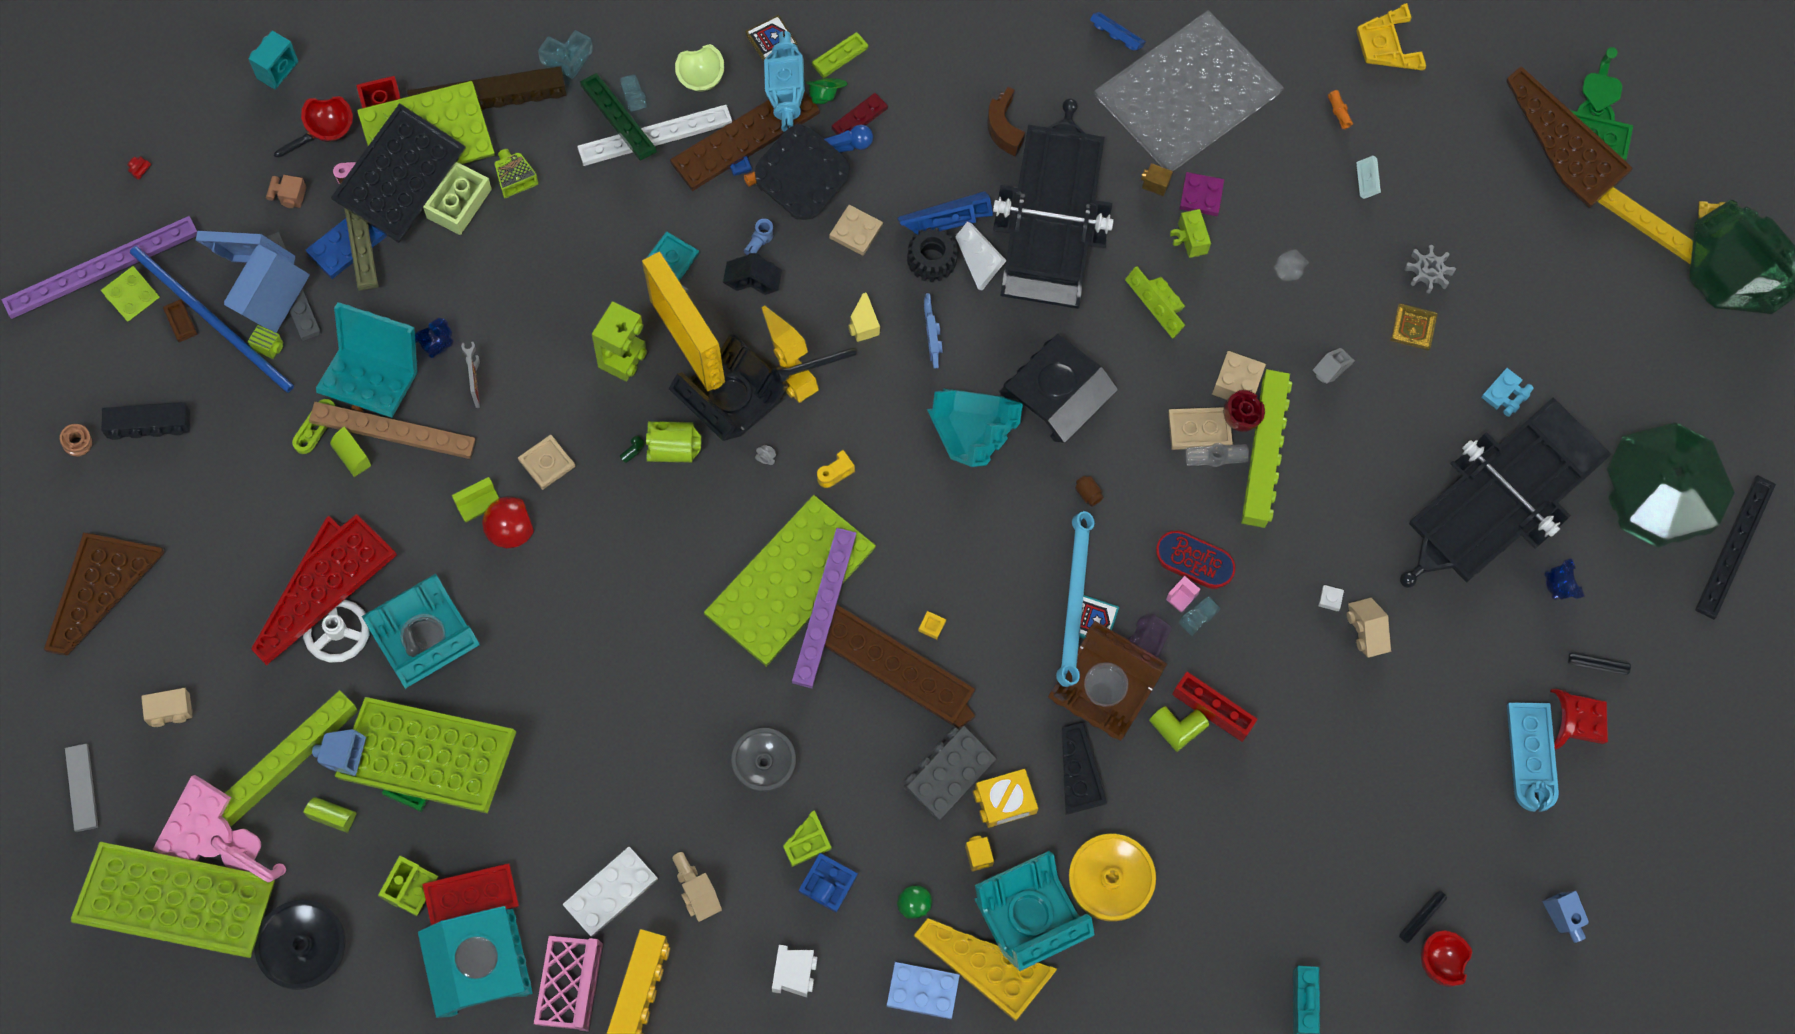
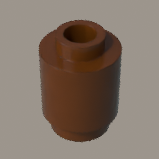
[1075,476,1104,507]

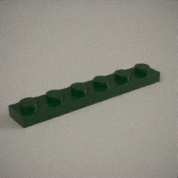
[580,73,657,161]

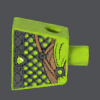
[494,149,539,199]

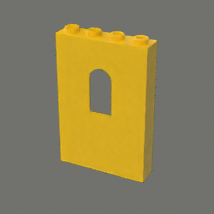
[642,252,725,392]

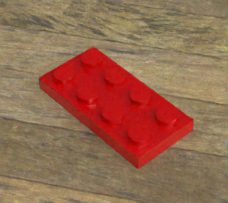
[422,863,519,925]

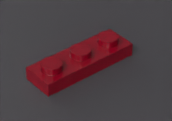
[832,93,888,135]

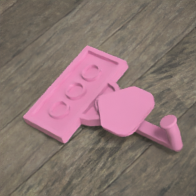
[153,775,286,882]

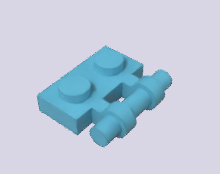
[1481,368,1534,417]

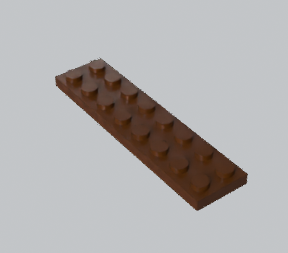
[670,91,820,191]
[824,605,975,726]

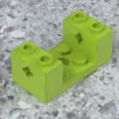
[592,301,647,382]

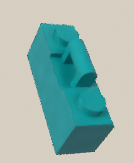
[1293,966,1320,1034]

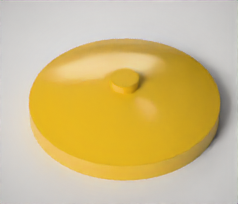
[1069,834,1156,922]

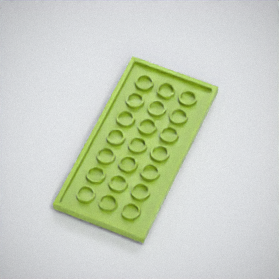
[704,495,876,667]
[335,697,516,813]
[71,842,275,958]

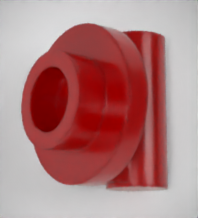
[127,156,151,180]

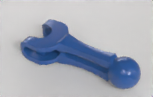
[824,125,873,153]

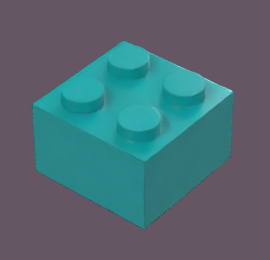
[248,31,299,90]

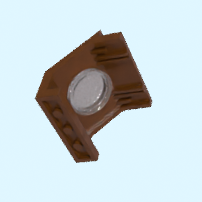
[1048,621,1167,741]

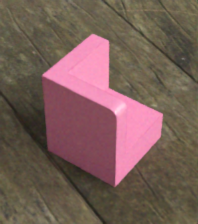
[1166,576,1200,612]

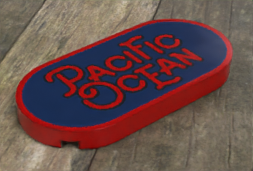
[1156,531,1235,589]

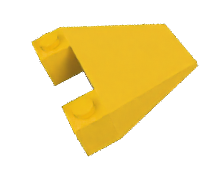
[761,305,819,403]

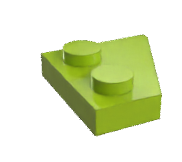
[783,810,832,867]

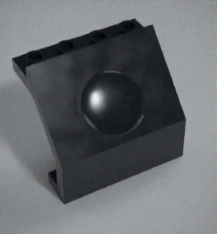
[669,334,788,441]
[999,334,1118,443]

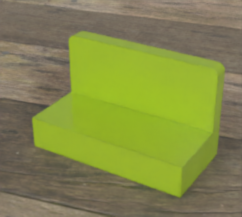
[452,477,499,522]

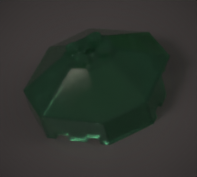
[1607,422,1735,548]

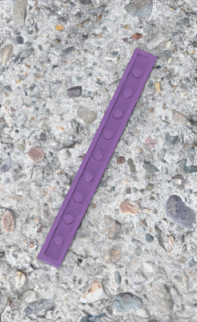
[1,216,197,319]

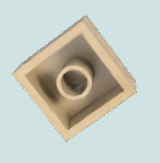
[1212,351,1266,400]

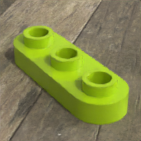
[292,399,335,454]

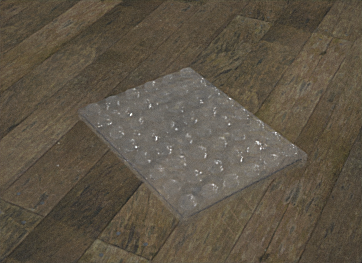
[1094,10,1284,171]

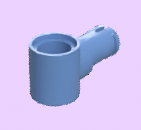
[744,219,773,255]

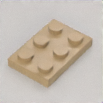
[1168,407,1233,450]

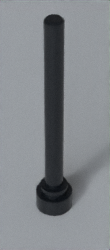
[771,348,857,384]

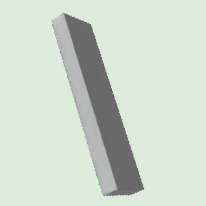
[65,744,98,832]

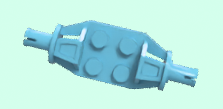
[764,31,805,132]

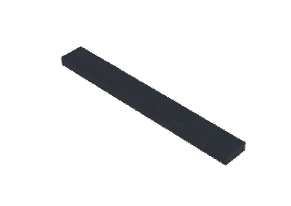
[1695,475,1776,620]

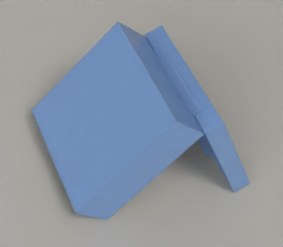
[196,231,310,333]

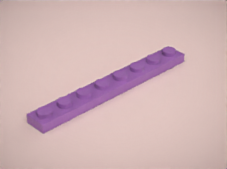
[792,528,856,688]

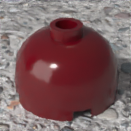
[1223,390,1265,432]

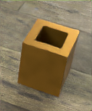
[1141,163,1173,196]

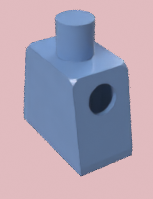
[312,729,366,776]
[1542,891,1589,943]

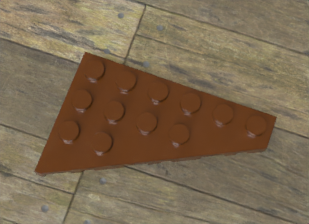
[44,532,164,656]

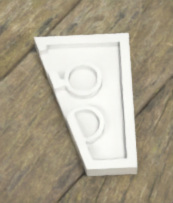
[955,222,1007,290]

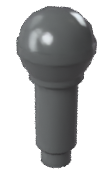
[404,627,421,657]

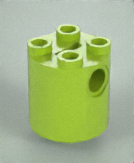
[646,421,701,463]

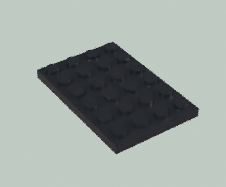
[331,103,466,243]

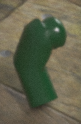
[620,436,645,463]

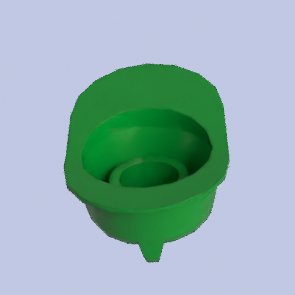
[806,78,848,104]

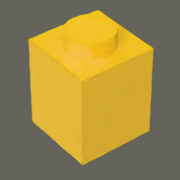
[965,836,994,871]

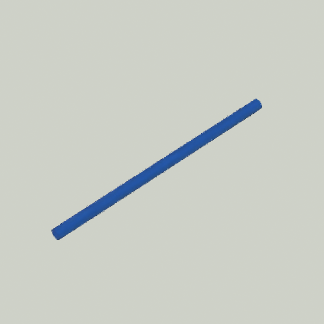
[130,246,294,393]

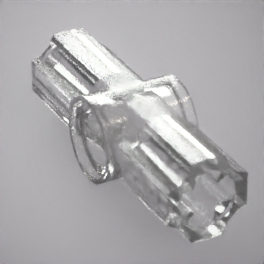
[1185,443,1249,467]

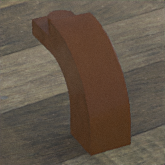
[987,87,1025,157]

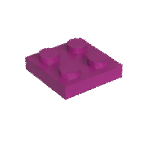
[1179,172,1224,217]

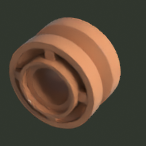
[60,424,92,457]

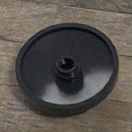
[254,900,345,990]

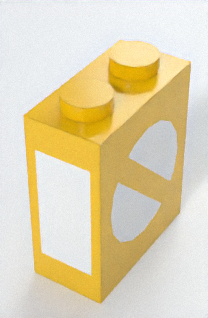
[973,769,1038,828]

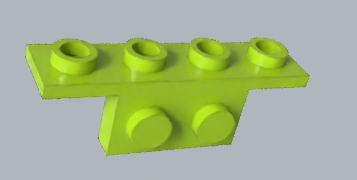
[1125,266,1185,339]

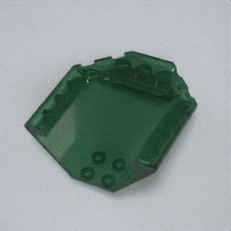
[1690,200,1795,314]

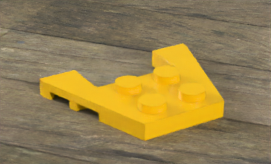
[1356,3,1426,70]

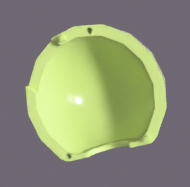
[675,44,724,92]

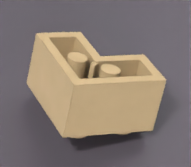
[1347,598,1391,658]

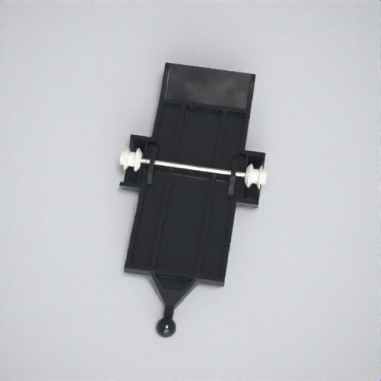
[993,99,1113,309]
[1400,397,1612,588]

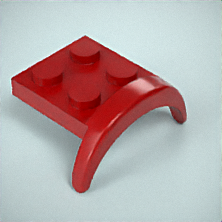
[1550,689,1608,750]

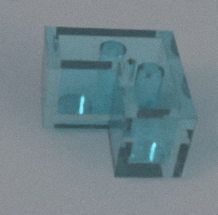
[538,30,593,79]

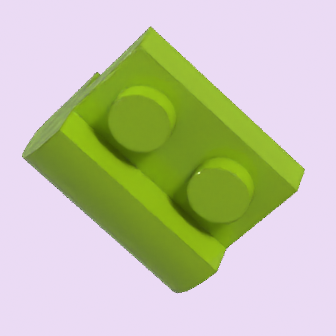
[378,856,438,916]

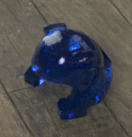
[415,317,454,358]
[1544,559,1585,600]

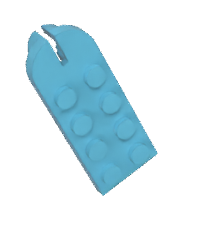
[1507,703,1559,812]

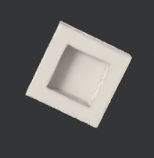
[1318,585,1344,611]

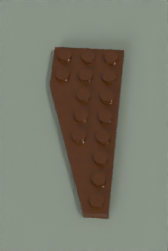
[1506,66,1633,208]

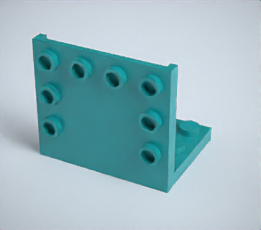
[316,302,417,417]

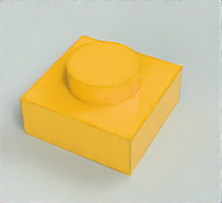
[918,611,946,640]

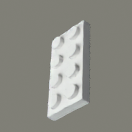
[563,847,658,938]

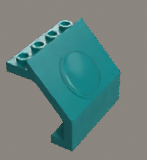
[974,851,1095,971]

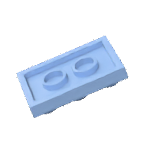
[887,962,960,1019]

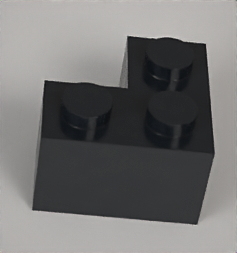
[723,253,782,295]

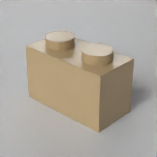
[142,688,192,727]

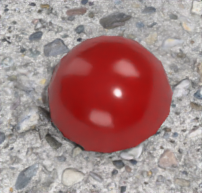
[301,96,353,142]
[482,496,534,548]
[1421,930,1472,987]

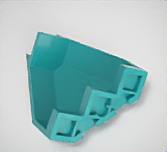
[927,388,1023,467]

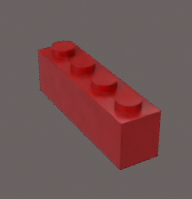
[1172,672,1258,742]

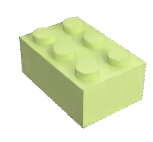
[423,162,492,235]

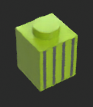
[248,325,283,359]

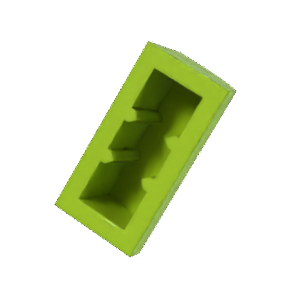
[330,426,371,477]
[303,797,357,833]

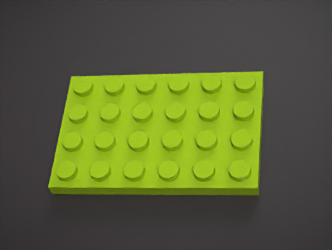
[357,81,495,164]

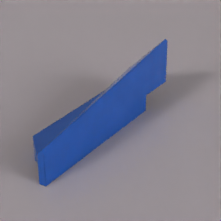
[898,192,993,235]

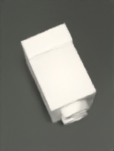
[772,945,817,997]

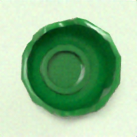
[897,886,933,919]

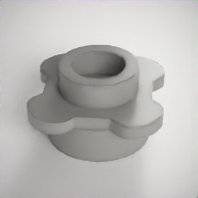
[755,445,776,465]

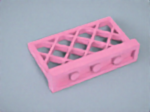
[534,936,603,1032]

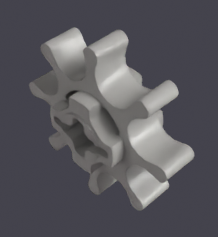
[1404,245,1456,293]

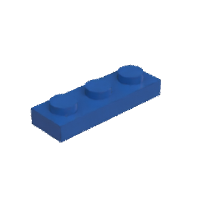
[1090,12,1146,50]

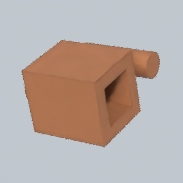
[266,175,307,208]

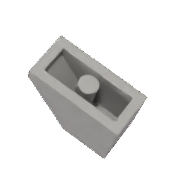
[1312,348,1355,384]

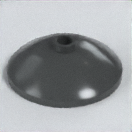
[731,728,796,791]

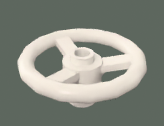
[303,599,370,663]

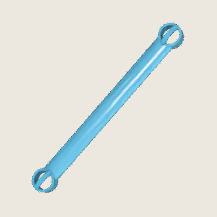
[1056,511,1095,687]

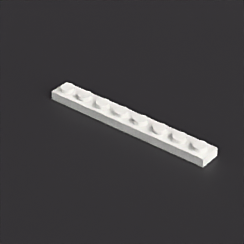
[578,105,732,166]

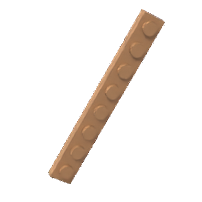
[309,402,476,459]

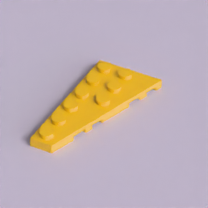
[914,918,1057,1021]

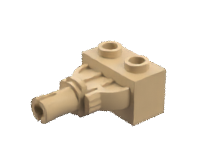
[672,852,722,922]

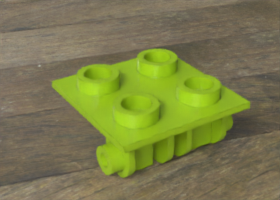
[101,266,160,322]

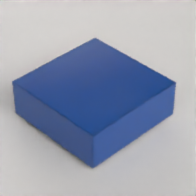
[730,156,752,176]

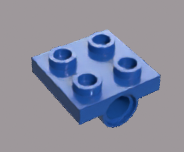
[799,853,858,913]

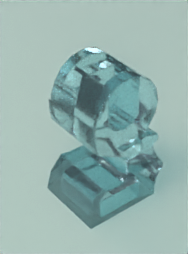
[620,74,647,112]
[1179,596,1221,636]

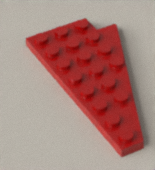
[251,514,397,666]

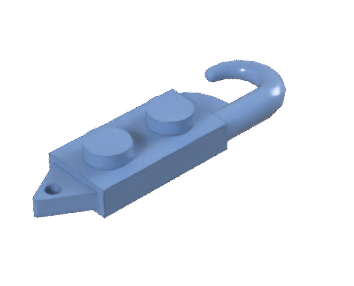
[924,293,942,368]

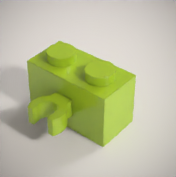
[1170,209,1211,258]

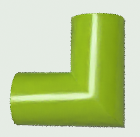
[1149,706,1209,752]

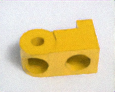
[817,450,855,488]

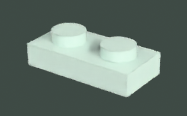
[1356,156,1381,199]

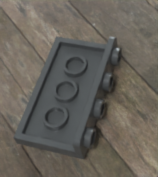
[903,726,996,820]

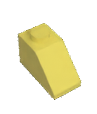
[848,293,880,342]

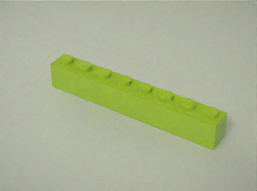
[1241,369,1292,528]
[222,690,358,827]

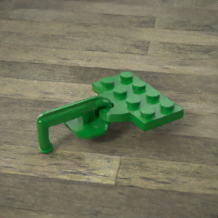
[1570,47,1633,161]

